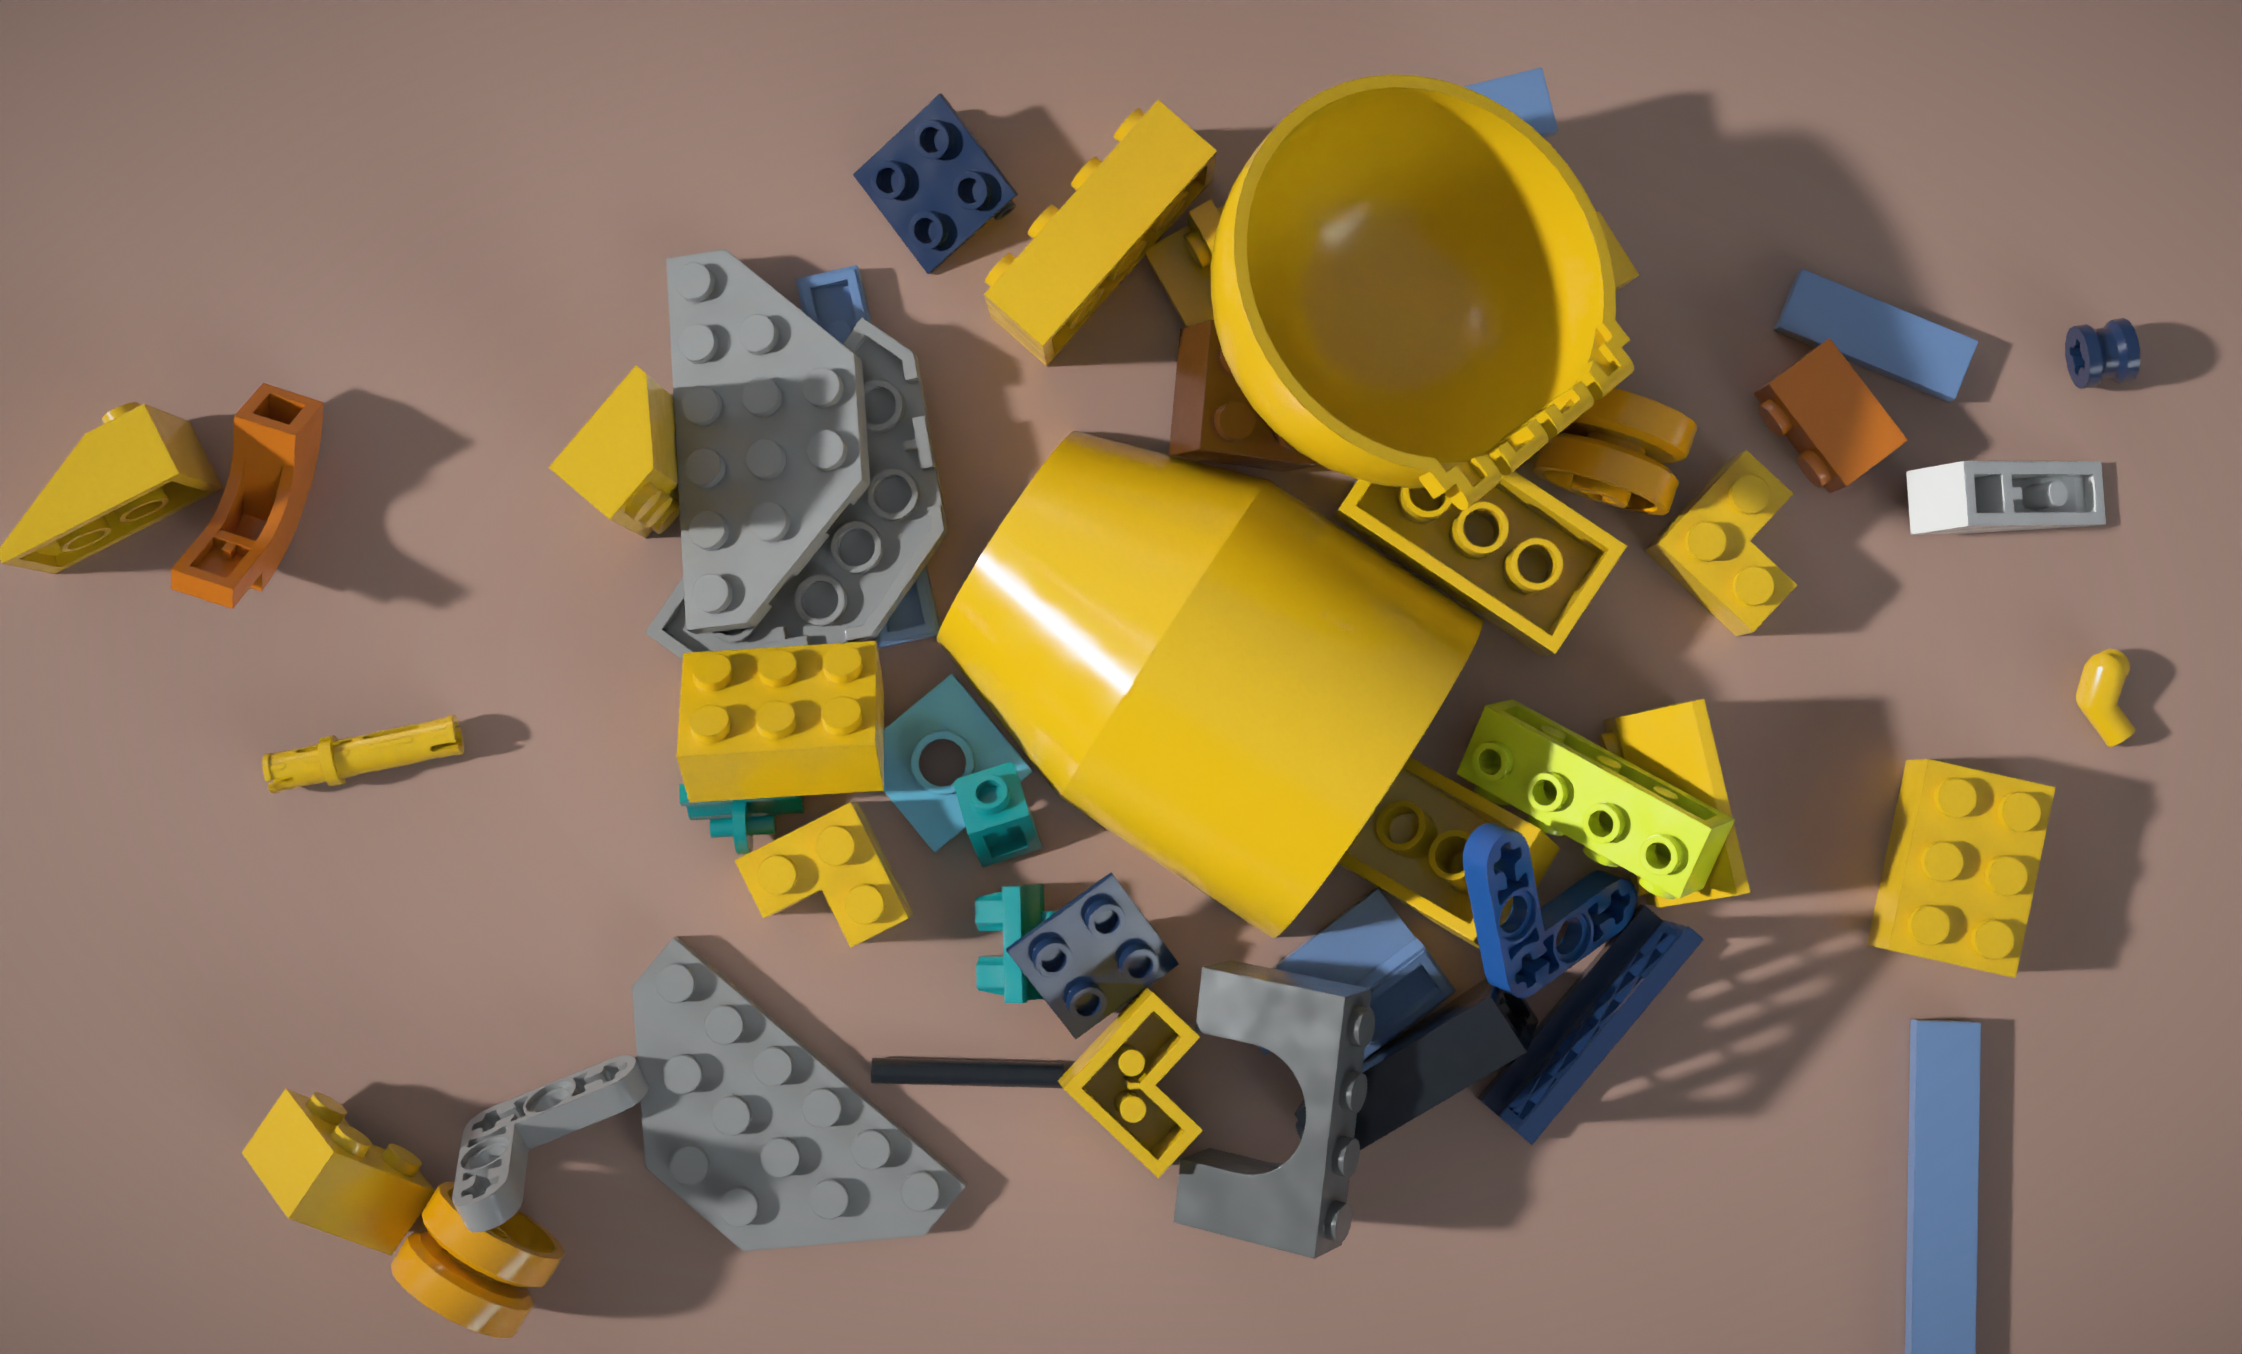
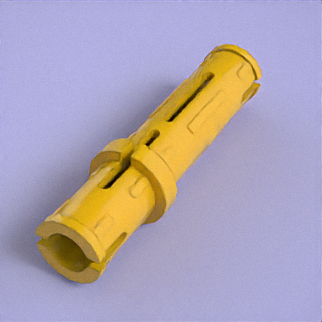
[262,714,464,794]

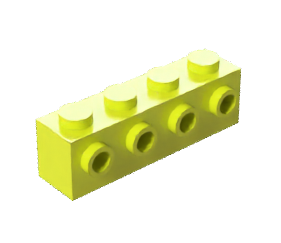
[1456,699,1735,899]

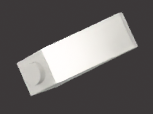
[1906,461,2106,535]

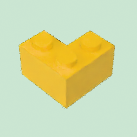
[1644,450,1797,636]
[734,802,915,948]
[1058,988,1203,1179]
[242,1088,435,1256]

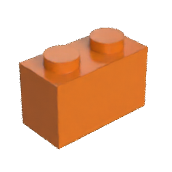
[1754,338,1908,493]

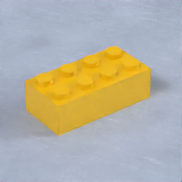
[984,99,1217,367]
[1333,471,1627,658]

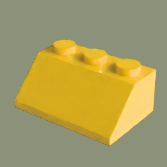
[548,365,680,538]
[1599,699,1751,907]

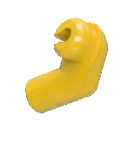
[2075,648,2136,747]

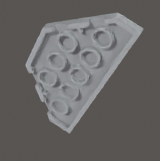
[666,249,870,634]
[645,317,949,660]
[632,936,967,1251]

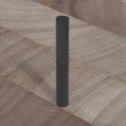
[871,1058,1064,1088]

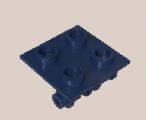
[853,93,1018,274]
[1006,872,1179,1040]

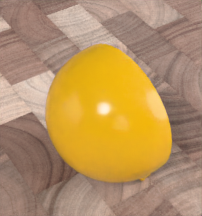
[1211,74,1634,510]

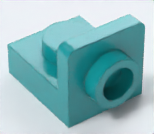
[954,762,1043,868]

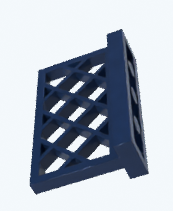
[1478,904,1704,1145]

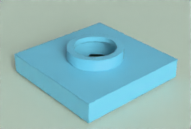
[884,674,1034,853]

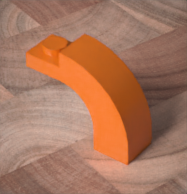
[171,383,324,609]

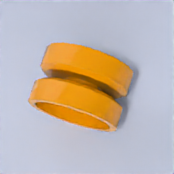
[1532,388,1698,515]
[391,1182,565,1338]

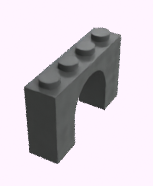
[1173,960,1375,1259]

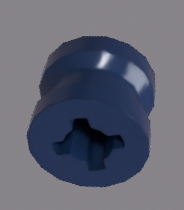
[2065,318,2140,389]

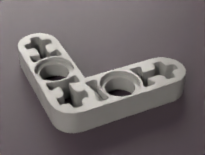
[452,1055,649,1232]

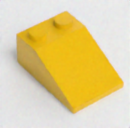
[0,402,223,574]
[1338,757,1560,949]

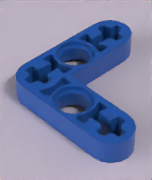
[1463,823,1637,998]

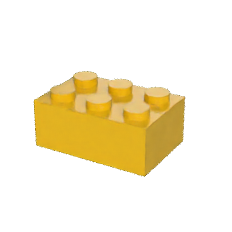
[676,641,884,803]
[1867,759,2056,978]

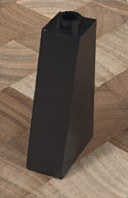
[1294,979,1539,1150]

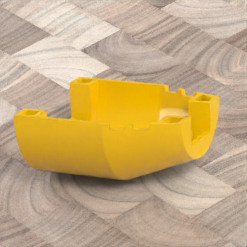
[937,431,1484,938]

